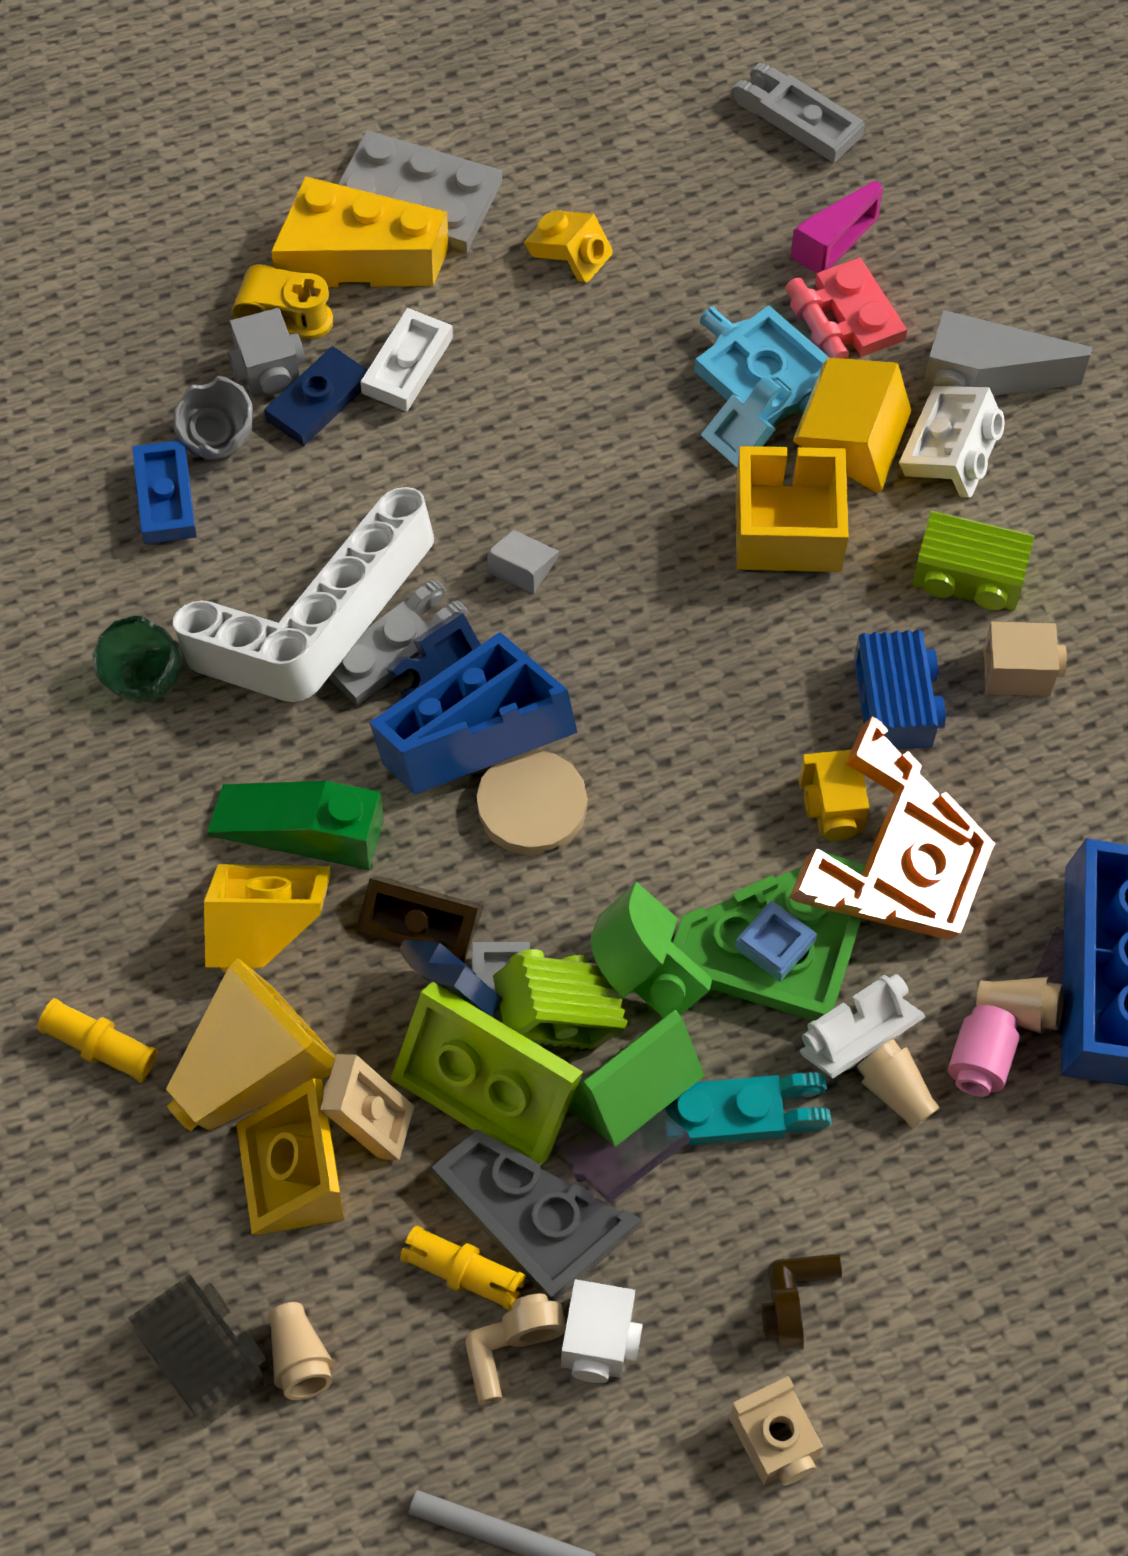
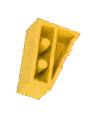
[271,176,449,287]

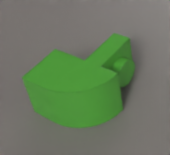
[591,882,713,1018]

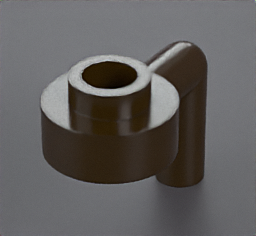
[761,1254,842,1352]

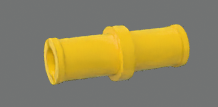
[37,998,158,1083]
[400,1225,526,1311]

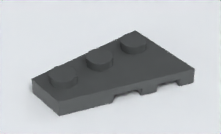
[432,1129,641,1301]

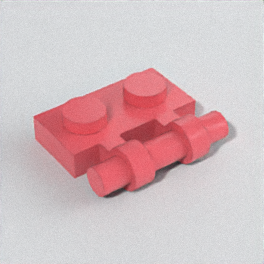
[785,257,907,359]

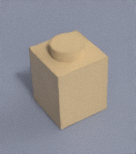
[983,621,1067,696]

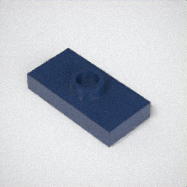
[264,346,368,446]

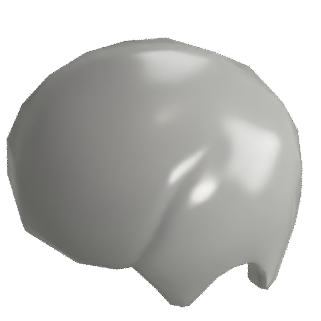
[174,376,253,460]

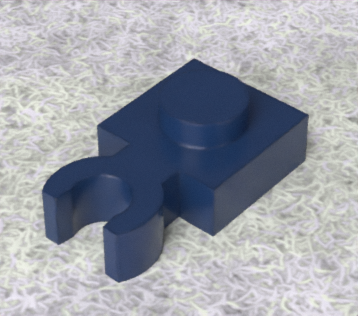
[386,612,481,698]

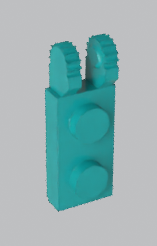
[663,1072,832,1147]

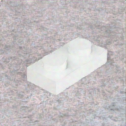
[361,308,453,412]

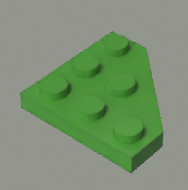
[673,852,865,1021]

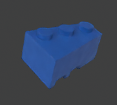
[369,632,578,795]

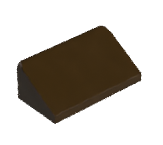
[356,876,484,963]

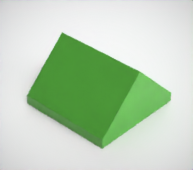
[569,1010,705,1147]

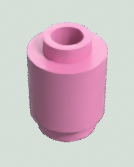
[948,1005,1020,1097]

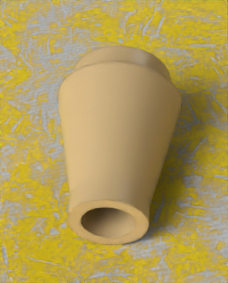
[976,977,1064,1034]
[856,1039,940,1129]
[268,1302,334,1400]

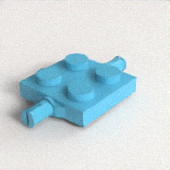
[694,305,829,427]

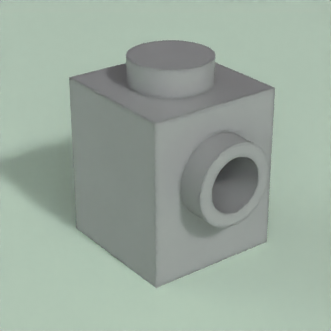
[228,308,305,397]

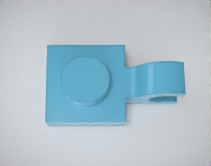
[701,375,792,467]

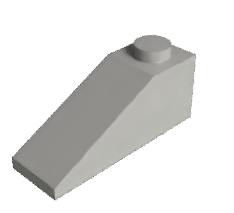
[923,310,1093,396]

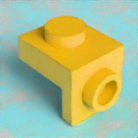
[524,210,613,282]

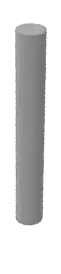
[409,1490,596,1556]

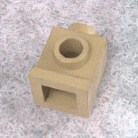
[729,1376,823,1486]

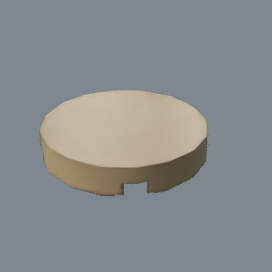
[477,749,588,856]

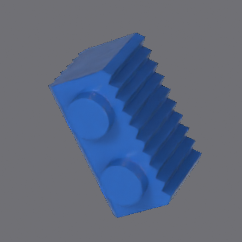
[854,629,946,749]

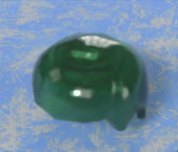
[92,615,183,704]

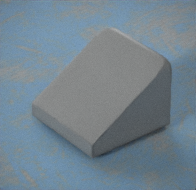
[487,530,559,594]

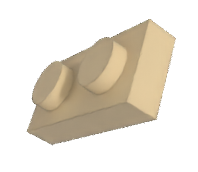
[320,1054,414,1160]

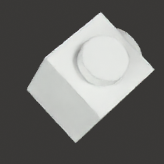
[561,1279,643,1383]

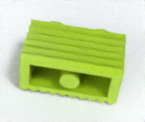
[912,511,1035,611]
[492,949,628,1049]

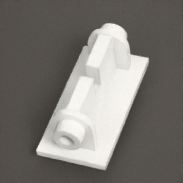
[799,974,925,1078]

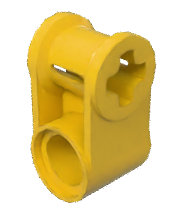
[232,264,334,339]

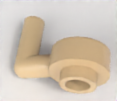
[465,1294,566,1405]

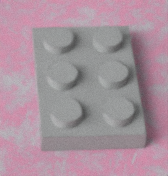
[338,130,502,253]

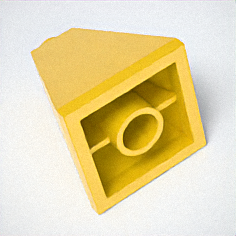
[166,958,336,1131]

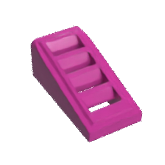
[791,180,883,273]

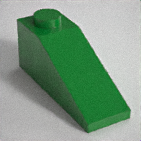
[207,781,384,870]

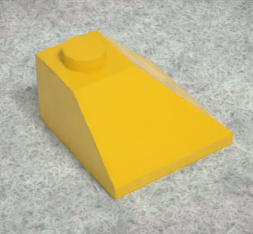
[204,864,330,973]

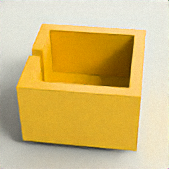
[735,446,849,572]

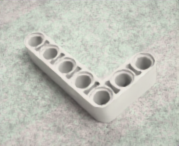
[173,487,434,702]

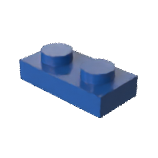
[132,440,197,544]

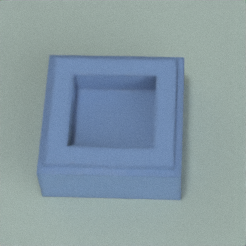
[735,900,817,982]

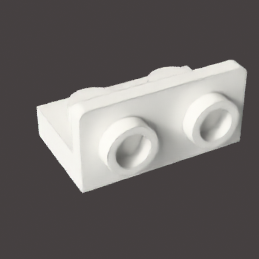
[899,386,1005,498]

